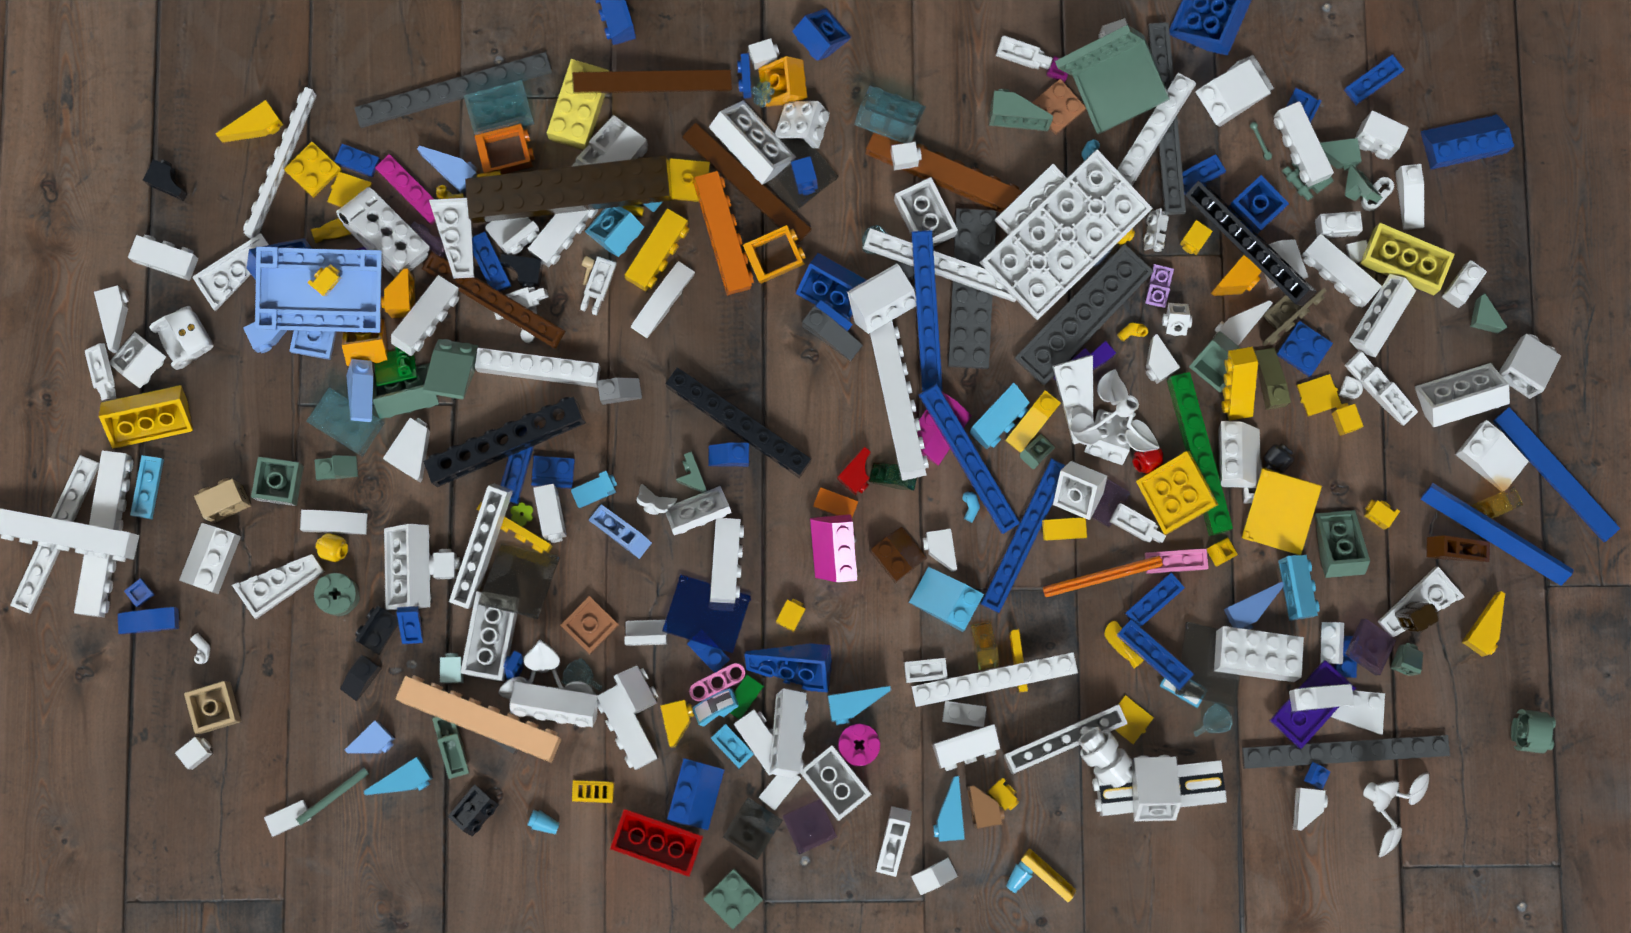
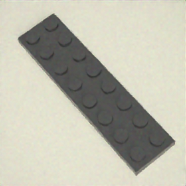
[948,208,997,369]
[1014,244,1154,386]

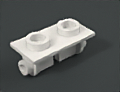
[1144,208,1169,252]

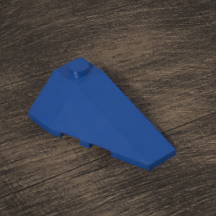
[744,643,832,692]

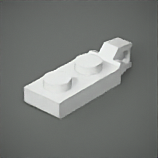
[996,36,1052,69]
[494,287,549,320]
[85,343,116,401]
[1109,503,1166,543]

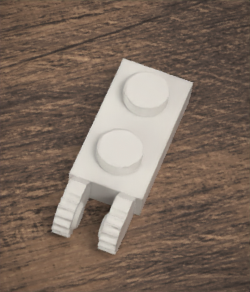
[580,256,617,315]

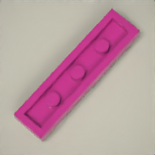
[375,154,435,225]

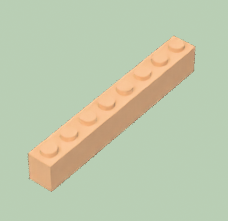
[395,675,561,763]

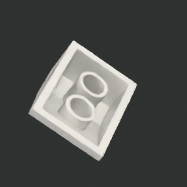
[1195,59,1271,127]
[1455,420,1529,493]

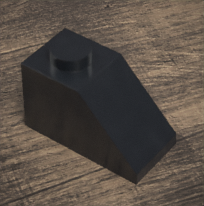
[340,655,382,701]

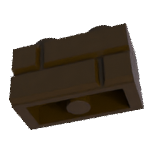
[1395,602,1439,632]

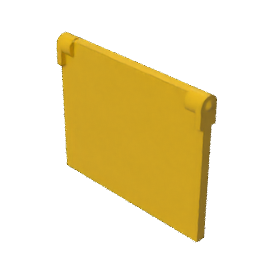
[1241,468,1322,555]

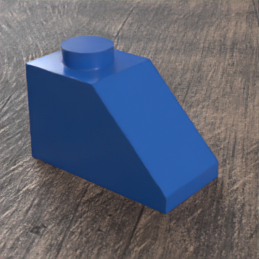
[709,443,749,467]

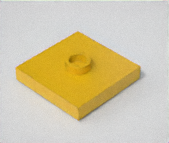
[669,158,710,202]

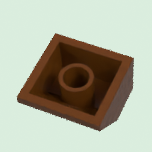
[870,527,927,584]

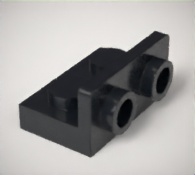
[355,605,399,655]
[447,784,499,836]

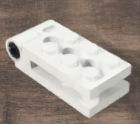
[336,187,430,278]

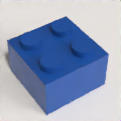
[1229,175,1289,234]

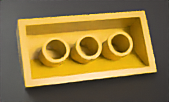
[99,385,193,449]

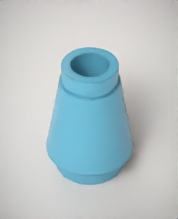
[527,810,560,834]
[1006,861,1033,893]

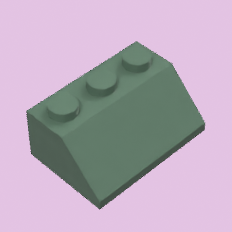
[372,363,439,419]

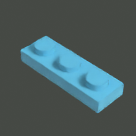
[130,455,164,519]

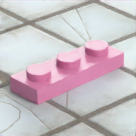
[1144,549,1208,574]

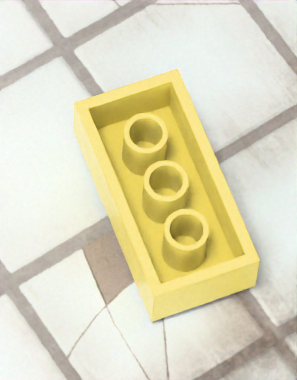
[547,59,610,150]
[1360,223,1455,295]

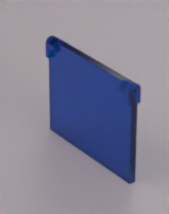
[662,574,751,653]

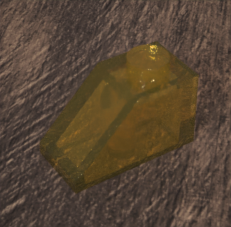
[971,622,999,670]

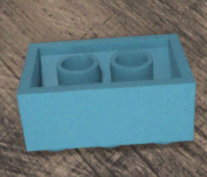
[969,383,1030,449]
[1278,555,1320,621]

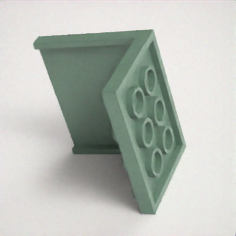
[1055,25,1170,134]

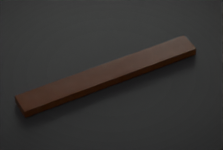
[572,70,732,94]
[682,123,812,245]
[422,251,566,349]

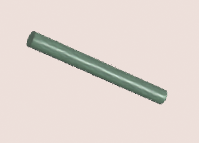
[296,768,369,826]

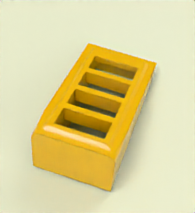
[572,780,615,803]

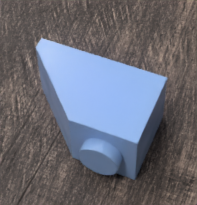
[345,720,395,753]

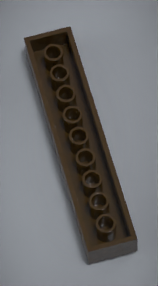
[465,156,673,223]

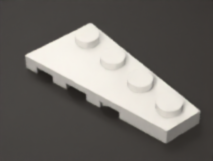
[232,554,325,619]
[1378,567,1464,637]

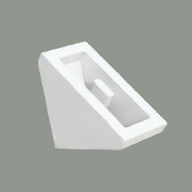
[911,858,958,895]

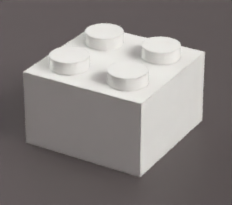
[1355,111,1409,160]

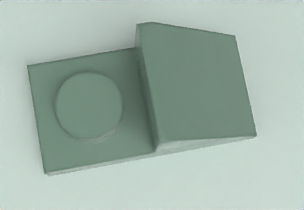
[1345,166,1383,203]
[1020,434,1055,469]
[676,452,707,493]
[315,455,358,481]

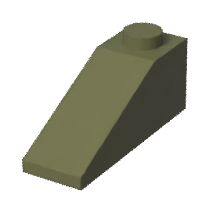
[1254,348,1291,410]

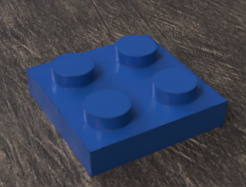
[1277,321,1333,377]

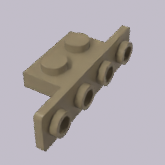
[1262,288,1327,346]

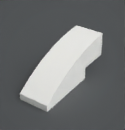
[300,510,368,535]

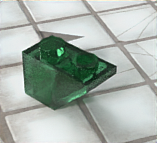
[869,463,917,491]

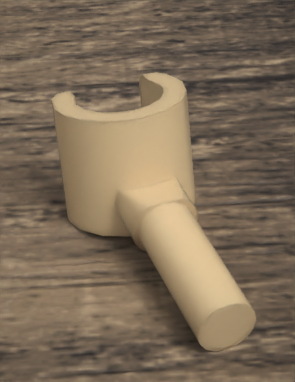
[582,256,595,286]

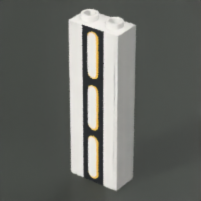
[1092,761,1227,816]

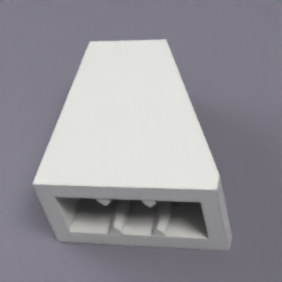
[383,418,430,483]

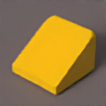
[1207,537,1238,566]

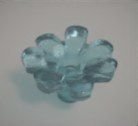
[751,81,775,108]

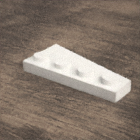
[429,198,474,279]
[192,233,269,311]
[1052,355,1093,444]
[1331,691,1385,735]

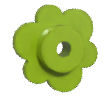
[511,502,533,526]

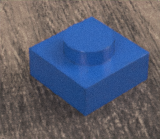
[124,578,155,608]
[1304,762,1330,790]

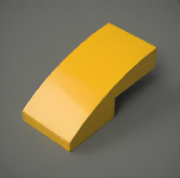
[1042,518,1087,541]

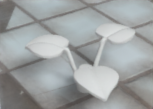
[1070,369,1159,452]
[499,640,596,700]
[1363,772,1429,857]

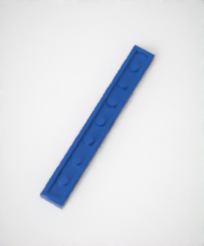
[911,230,943,392]
[918,384,1020,534]
[1493,407,1621,542]
[981,459,1066,613]
[1421,483,1574,586]

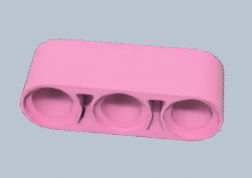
[689,663,745,702]

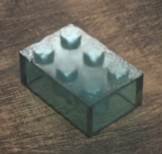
[464,80,535,135]
[854,86,926,143]
[306,387,384,457]

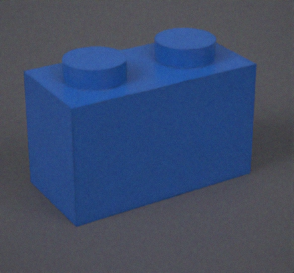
[791,156,818,195]

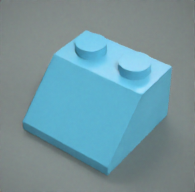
[585,207,644,257]

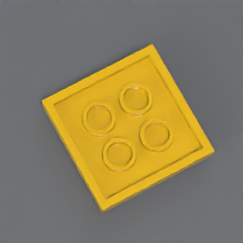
[1136,451,1218,535]

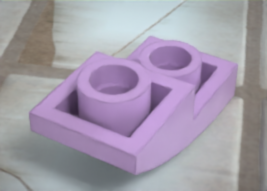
[1145,264,1174,308]

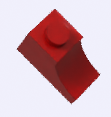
[837,447,871,496]

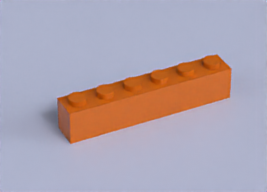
[693,171,754,296]

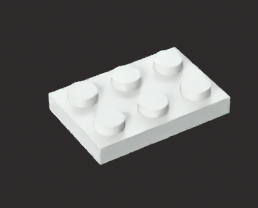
[665,486,732,535]

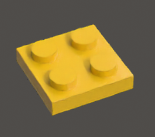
[284,142,341,198]

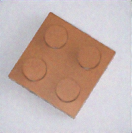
[1032,79,1086,135]
[560,596,619,654]

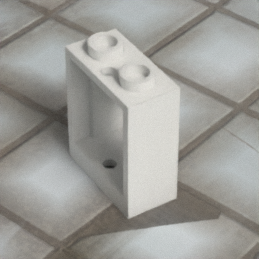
[533,484,567,543]

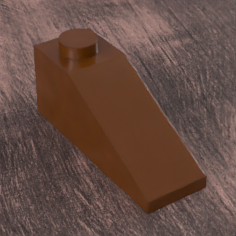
[1427,535,1490,562]

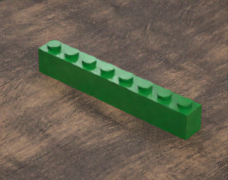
[1167,372,1233,536]

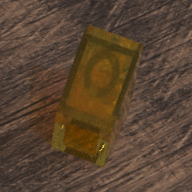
[1471,486,1523,519]

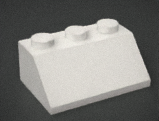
[847,264,916,334]
[1218,421,1261,488]
[179,523,241,594]
[932,724,1000,771]

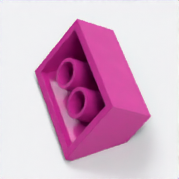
[917,391,972,466]
[810,514,857,582]

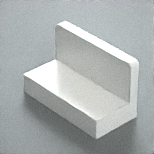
[625,620,667,646]

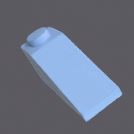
[417,146,478,193]
[243,322,287,353]
[346,359,373,422]
[589,504,652,559]

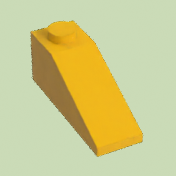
[215,100,283,142]
[1005,390,1061,453]
[1462,591,1505,657]

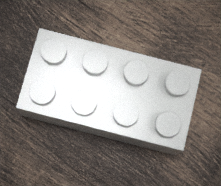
[1214,626,1304,682]

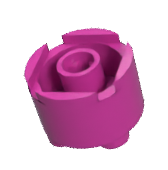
[838,724,880,766]

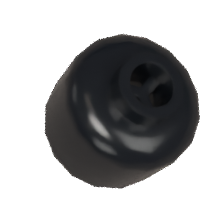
[1263,443,1294,473]

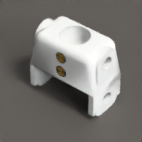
[149,306,213,370]

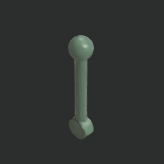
[1250,122,1272,160]

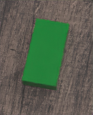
[730,675,764,720]

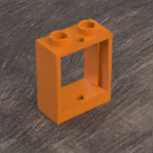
[474,124,535,174]

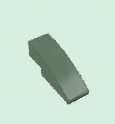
[432,716,469,779]

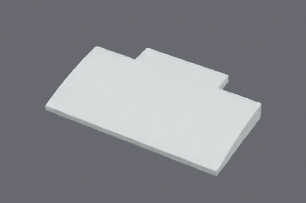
[979,150,1153,320]

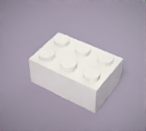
[894,177,958,247]
[800,746,871,821]

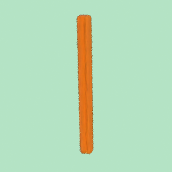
[1043,556,1163,597]

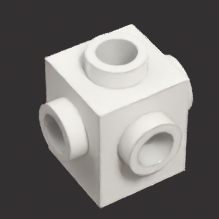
[1162,303,1192,336]

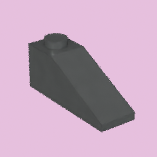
[802,306,863,362]

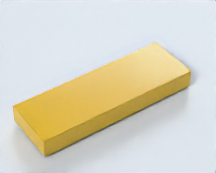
[1009,629,1028,693]
[1021,849,1076,902]

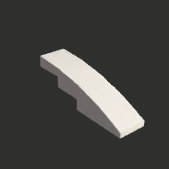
[572,115,628,166]
[631,261,695,338]
[1345,352,1418,426]

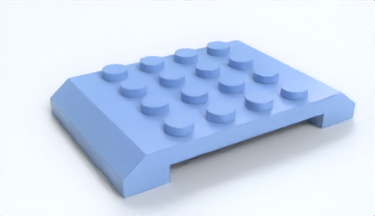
[255,247,382,333]

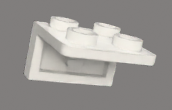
[775,101,830,148]
[485,217,540,256]
[1084,409,1134,465]

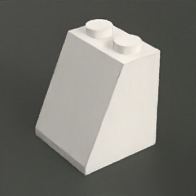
[1499,334,1561,399]
[1132,755,1182,821]

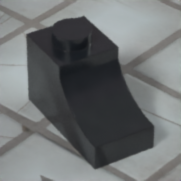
[143,159,187,201]
[500,254,543,288]

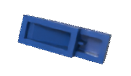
[118,607,179,634]

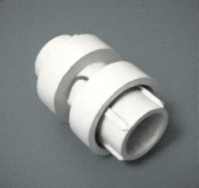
[1079,727,1133,788]

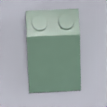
[989,89,1053,131]
[423,339,478,399]
[1315,510,1370,578]

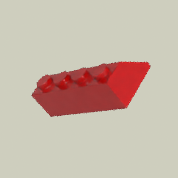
[610,809,703,877]

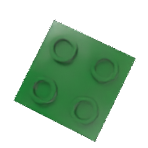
[374,346,417,386]

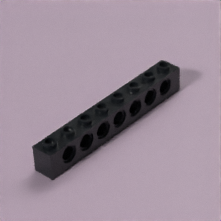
[1185,181,1317,306]
[665,367,811,479]
[423,397,586,487]

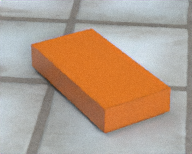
[813,487,858,518]

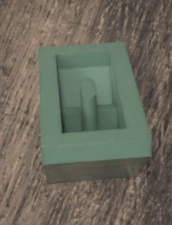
[1470,294,1507,333]

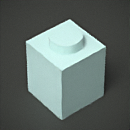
[440,653,464,683]

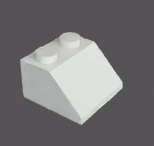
[1265,240,1308,289]
[109,332,166,388]
[1053,461,1107,520]
[614,666,658,715]

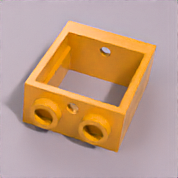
[743,225,806,284]

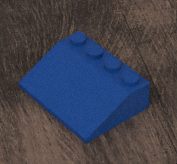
[1169,0,1251,55]

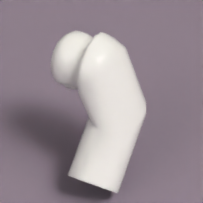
[190,633,210,664]

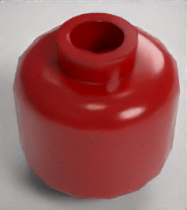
[1132,448,1163,474]

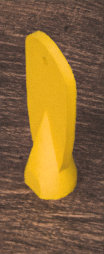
[311,218,351,244]
[1104,621,1145,669]

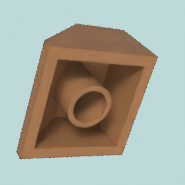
[967,786,1005,828]

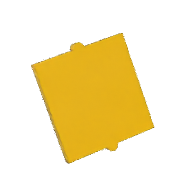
[327,172,372,207]
[1297,374,1341,417]
[1115,695,1154,744]

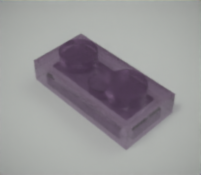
[410,221,446,257]

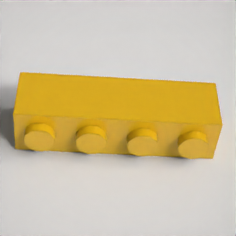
[624,208,690,292]
[1221,347,1258,421]

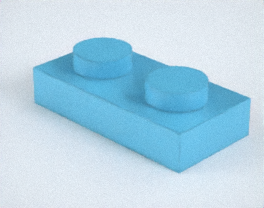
[711,724,754,768]

